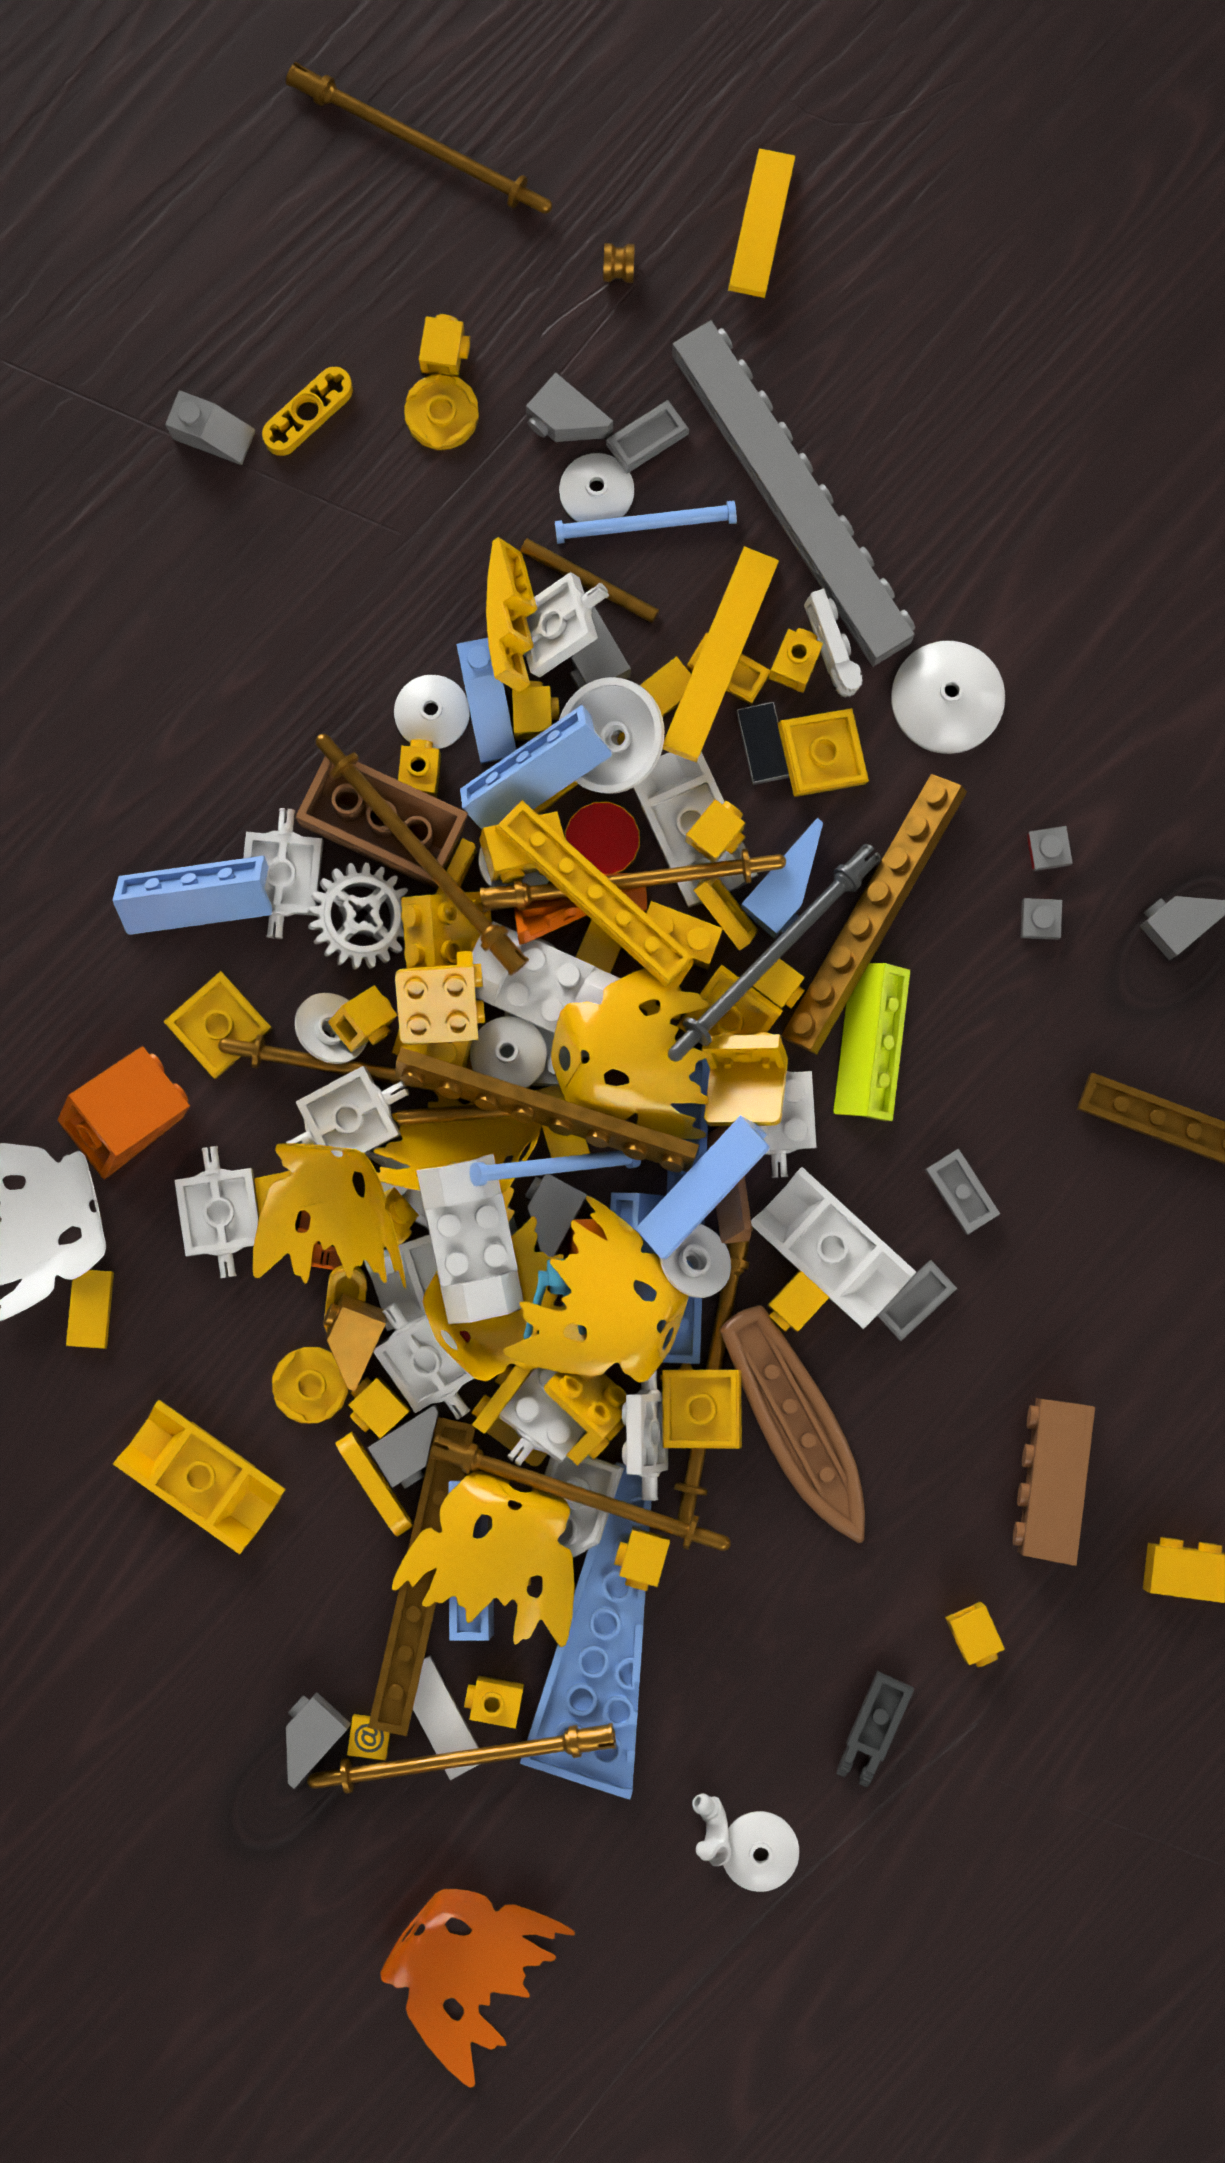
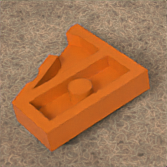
[514,897,586,945]

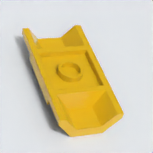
[113,1400,286,1554]

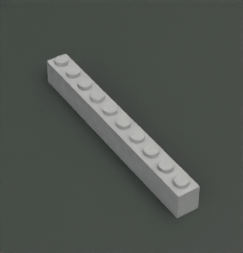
[672,320,915,667]

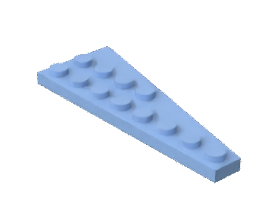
[520,1462,651,1800]

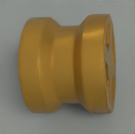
[603,243,635,283]

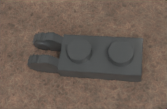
[836,1671,914,1787]

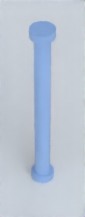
[555,500,737,544]
[470,1150,641,1186]

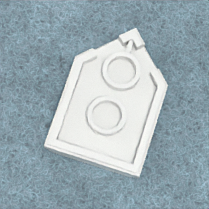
[545,1455,624,1557]

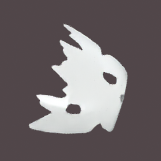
[0,1143,107,1321]

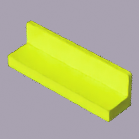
[834,963,910,1121]

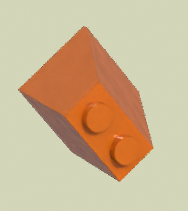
[57,1046,190,1180]

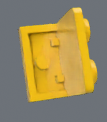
[401,892,492,968]
[395,951,485,1045]
[702,1032,788,1126]
[472,1364,547,1466]
[544,1372,626,1466]

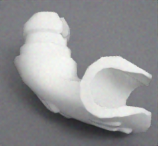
[692,1793,731,1866]

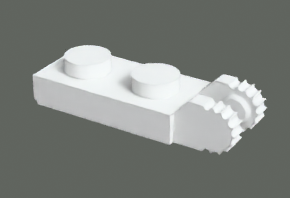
[804,589,863,698]

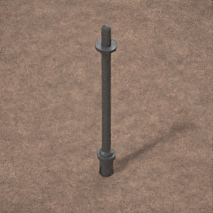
[668,844,881,1062]

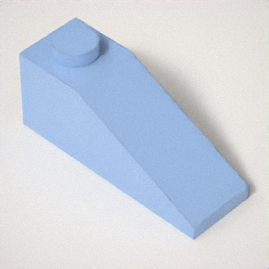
[456,638,516,764]
[741,818,823,939]

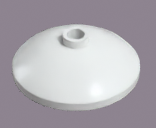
[891,641,1005,754]
[559,677,665,794]

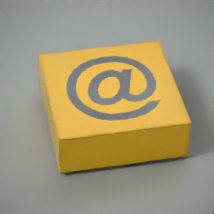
[347,1714,390,1761]

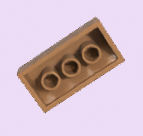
[296,756,468,890]
[1013,1398,1095,1566]

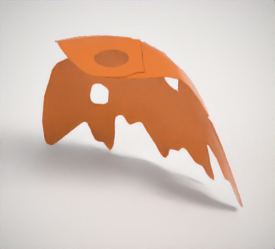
[380,1889,575,2088]

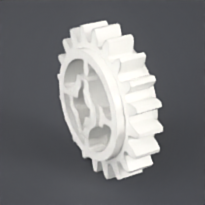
[307,862,408,969]

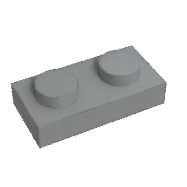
[925,1149,1000,1235]

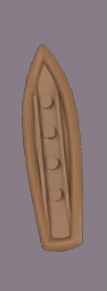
[720,1305,865,1543]

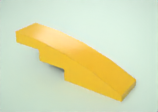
[728,148,795,298]
[486,537,538,692]

